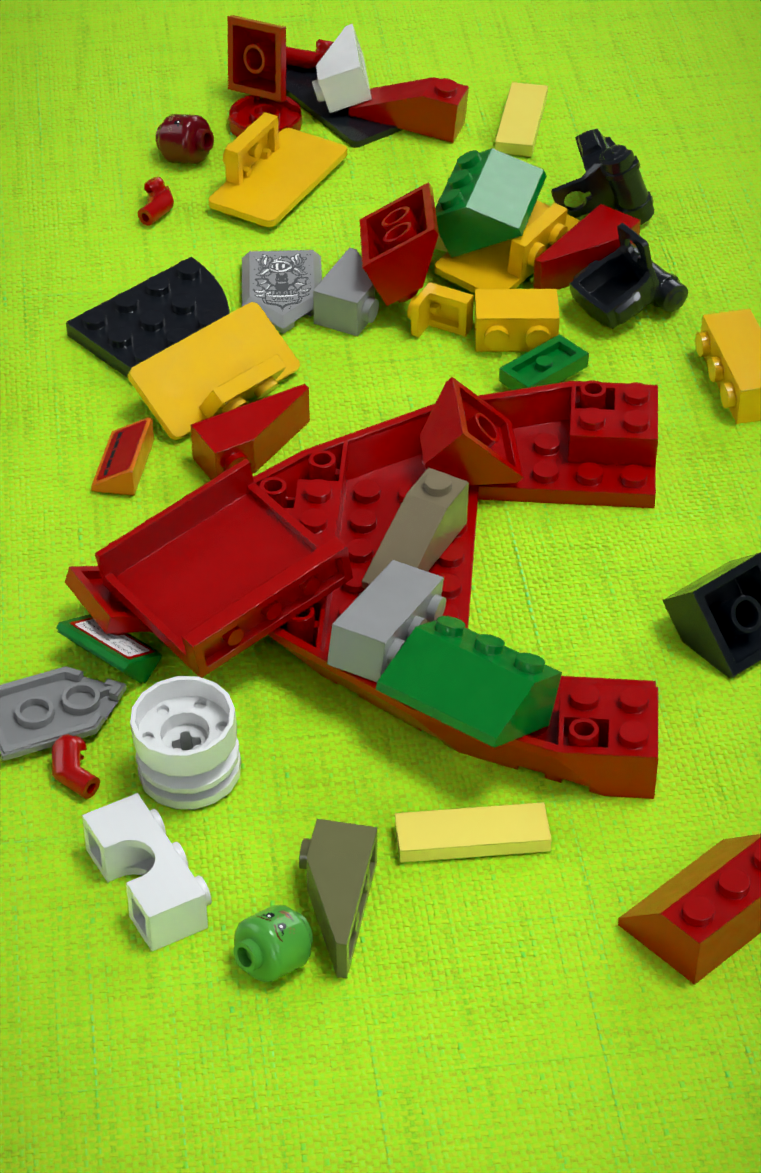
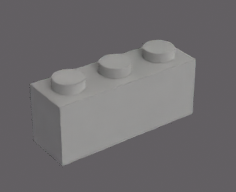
[327,560,446,682]

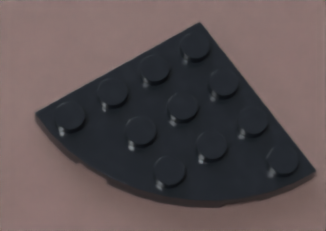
[66,257,230,378]

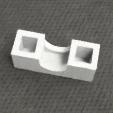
[82,793,212,951]

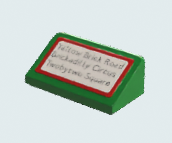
[56,614,162,684]

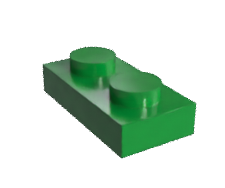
[499,334,589,390]

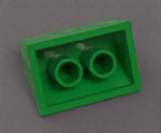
[435,148,547,258]
[375,616,562,748]

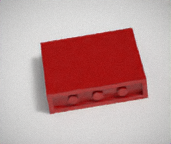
[95,459,353,678]

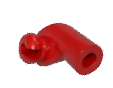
[286,39,333,69]
[138,176,174,226]
[52,734,100,799]

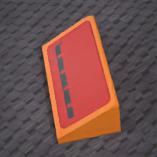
[91,418,154,496]

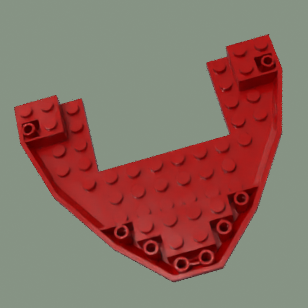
[253,380,658,799]

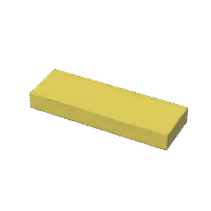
[495,82,548,157]
[395,802,552,863]

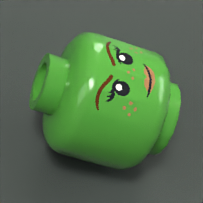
[234,905,313,982]

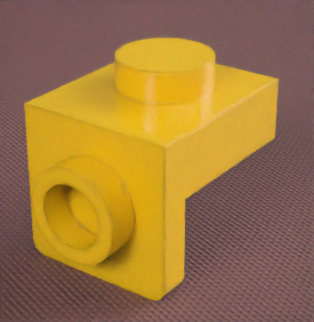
[407,282,474,337]

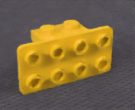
[209,112,347,227]
[434,200,580,293]
[128,302,300,440]

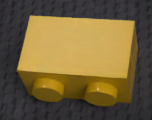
[474,289,560,352]

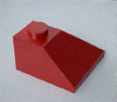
[227,15,286,102]
[419,377,523,486]

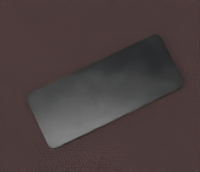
[286,65,403,147]

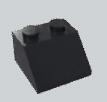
[662,552,761,678]

